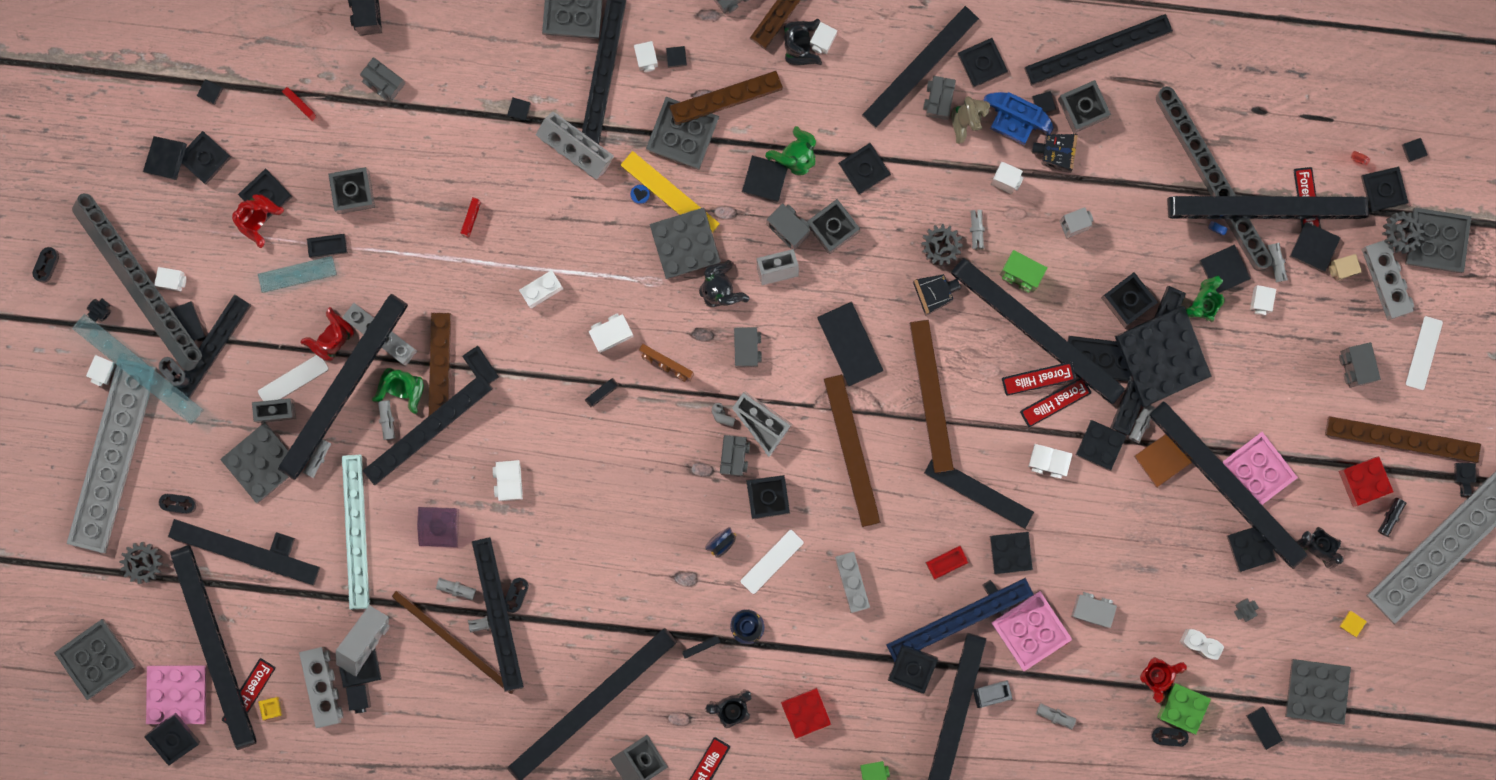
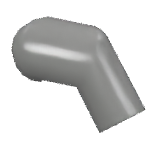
[712,403,735,427]

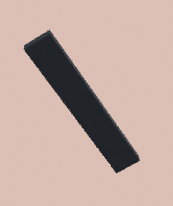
[171,294,251,401]
[924,459,1034,529]

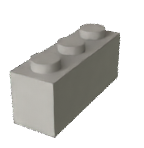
[835,552,870,613]

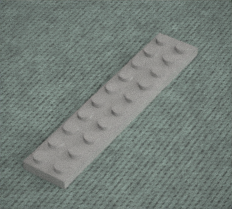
[67,358,157,553]
[1366,471,1496,624]

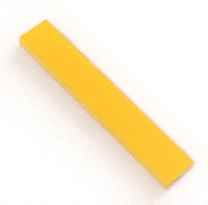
[620,151,720,233]

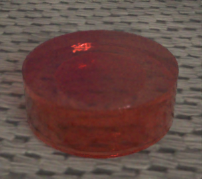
[1350,151,1371,166]

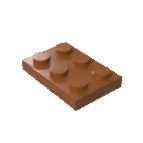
[639,344,694,382]

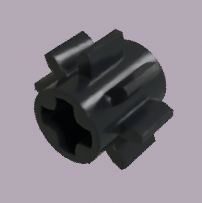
[87,298,111,322]

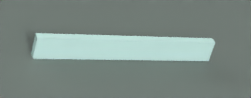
[342,455,370,610]

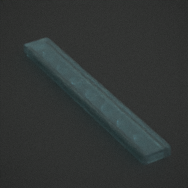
[72,314,204,425]

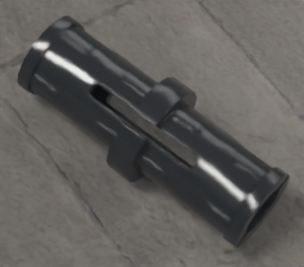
[1378,498,1407,537]

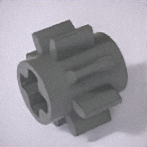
[1234,598,1259,622]

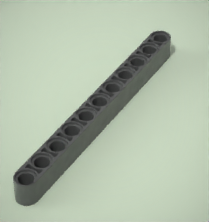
[1156,86,1272,271]
[72,193,202,371]

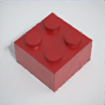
[1338,456,1394,507]
[781,687,832,739]

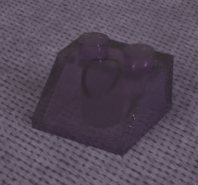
[417,507,459,548]

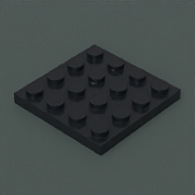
[1115,306,1212,407]

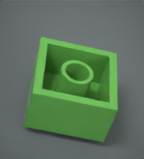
[999,250,1048,293]
[1157,683,1211,735]

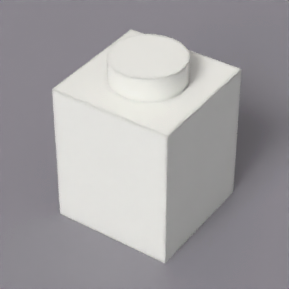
[810,22,837,54]
[634,41,658,72]
[154,267,186,292]
[1250,285,1276,316]
[86,355,117,386]

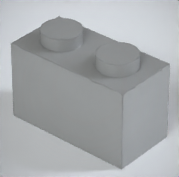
[1059,207,1093,239]
[756,249,799,285]
[1071,592,1117,628]

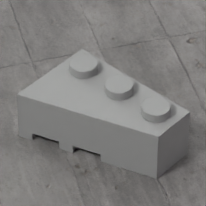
[732,391,792,457]
[336,605,390,677]

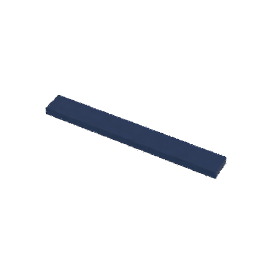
[886,577,1034,662]

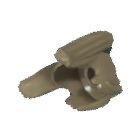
[951,96,990,144]

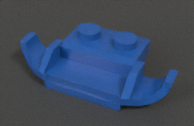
[983,92,1053,145]

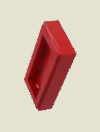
[282,87,316,121]
[460,197,481,238]
[925,546,969,580]

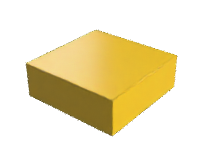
[1339,611,1367,637]
[258,697,282,720]

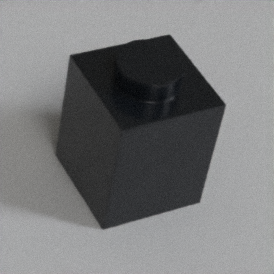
[346,684,371,714]

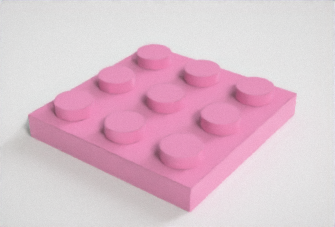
[1222,432,1298,505]
[992,591,1072,672]
[146,665,206,724]

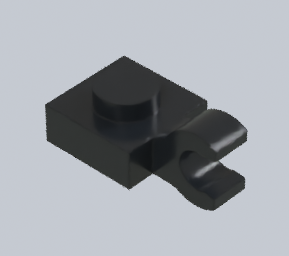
[1454,463,1476,497]

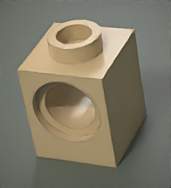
[1329,254,1362,281]

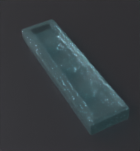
[258,256,337,293]

